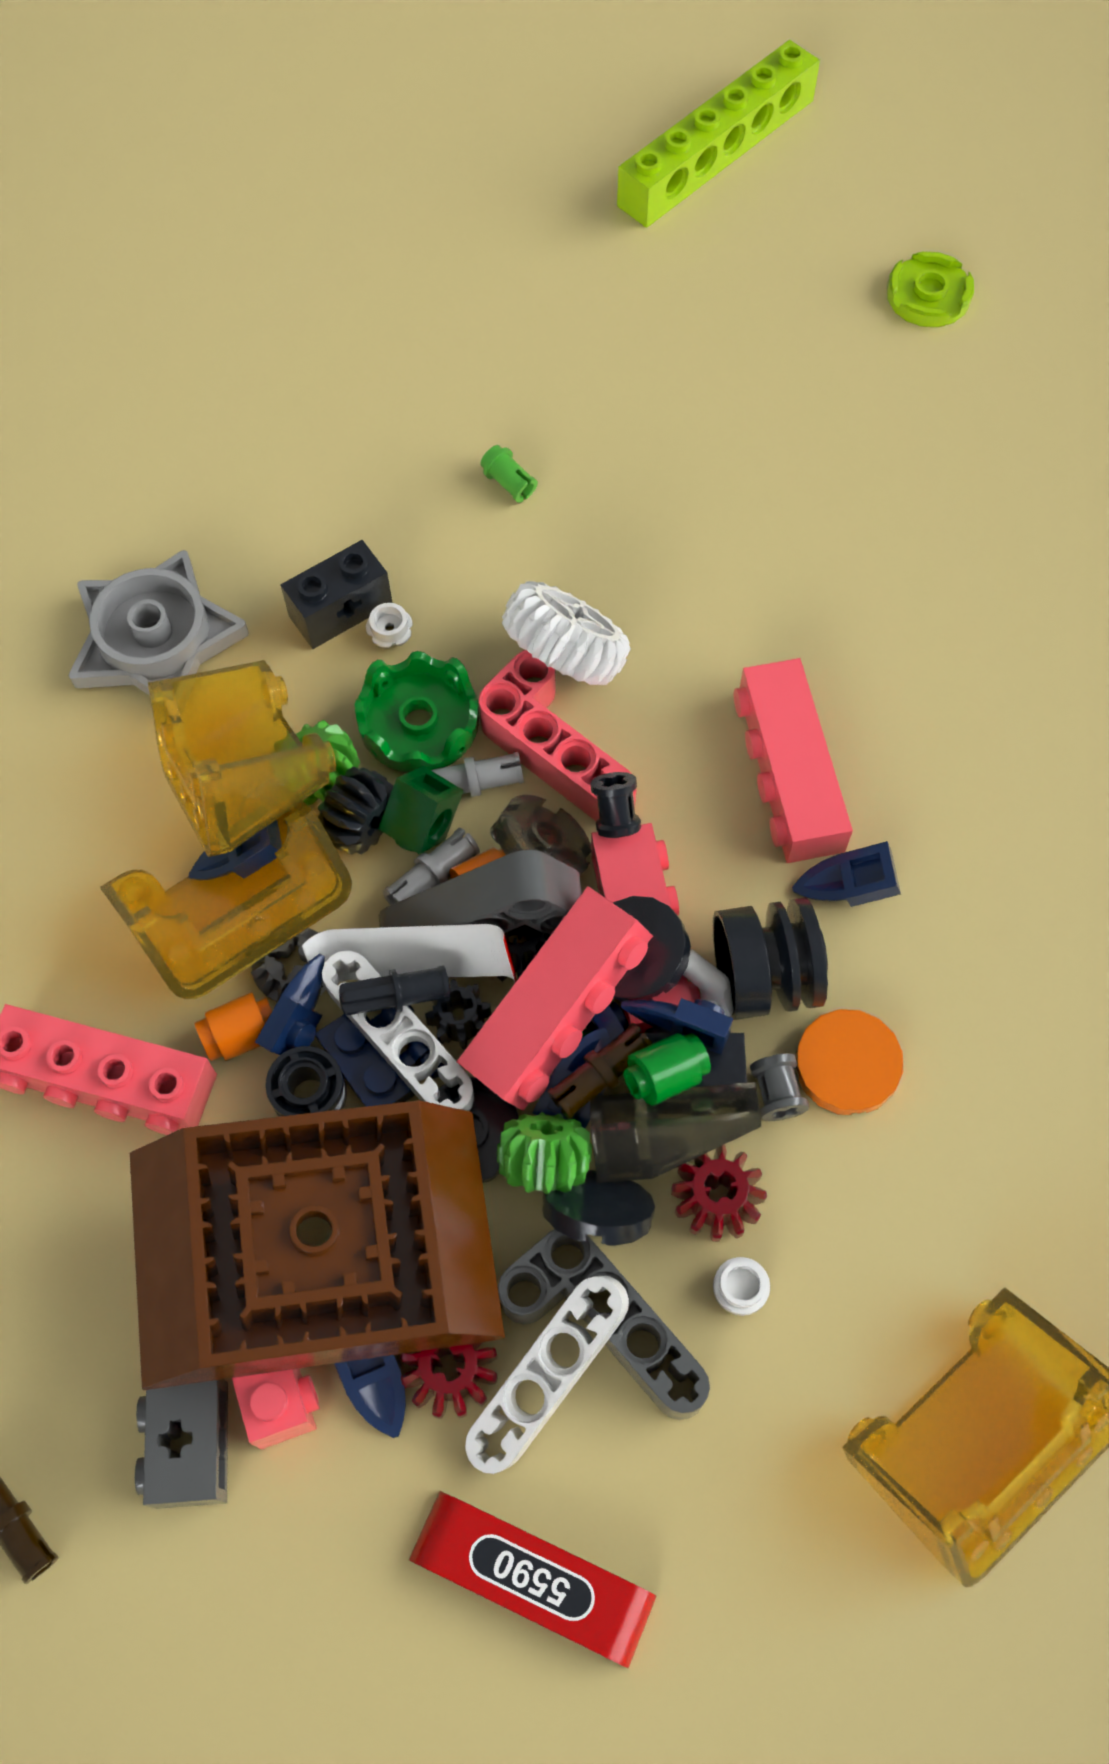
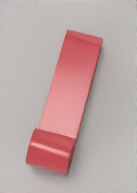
[479,650,637,821]

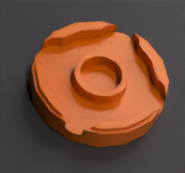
[795,1009,903,1115]

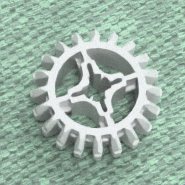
[502,581,631,685]

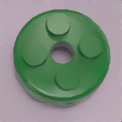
[355,651,480,773]

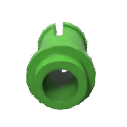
[480,445,538,503]

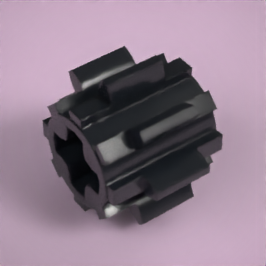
[425,979,492,1049]

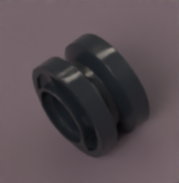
[265,1046,347,1117]

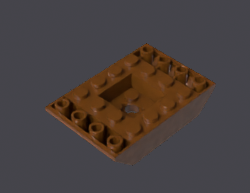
[129,1100,505,1391]

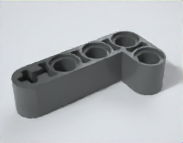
[379,850,582,935]
[498,1229,710,1420]

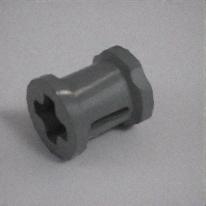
[750,1053,809,1121]

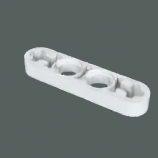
[322,950,474,1111]
[465,1276,629,1474]

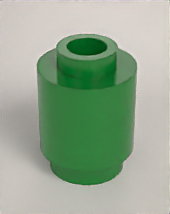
[624,1033,711,1106]

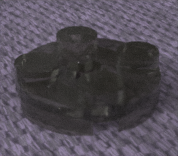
[490,795,592,876]

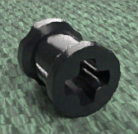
[590,772,641,838]

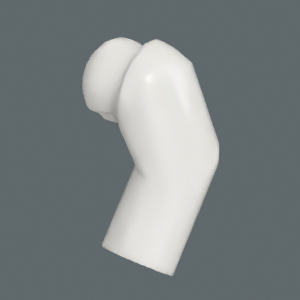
[683,949,734,1017]

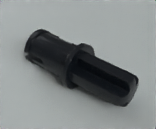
[339,965,450,1015]

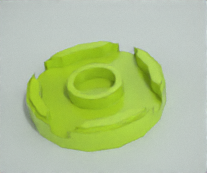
[887,251,974,327]

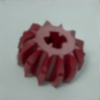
[671,1144,767,1242]
[401,1342,498,1419]

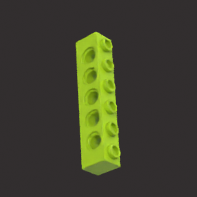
[617,39,820,228]

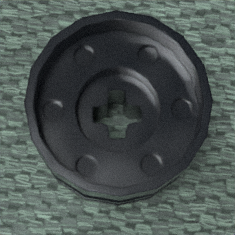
[713,897,828,1020]

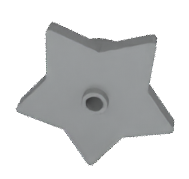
[68,550,249,714]

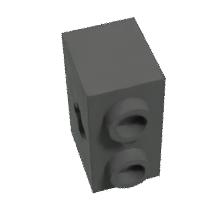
[135,1379,228,1509]

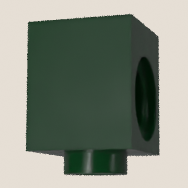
[379,766,464,854]

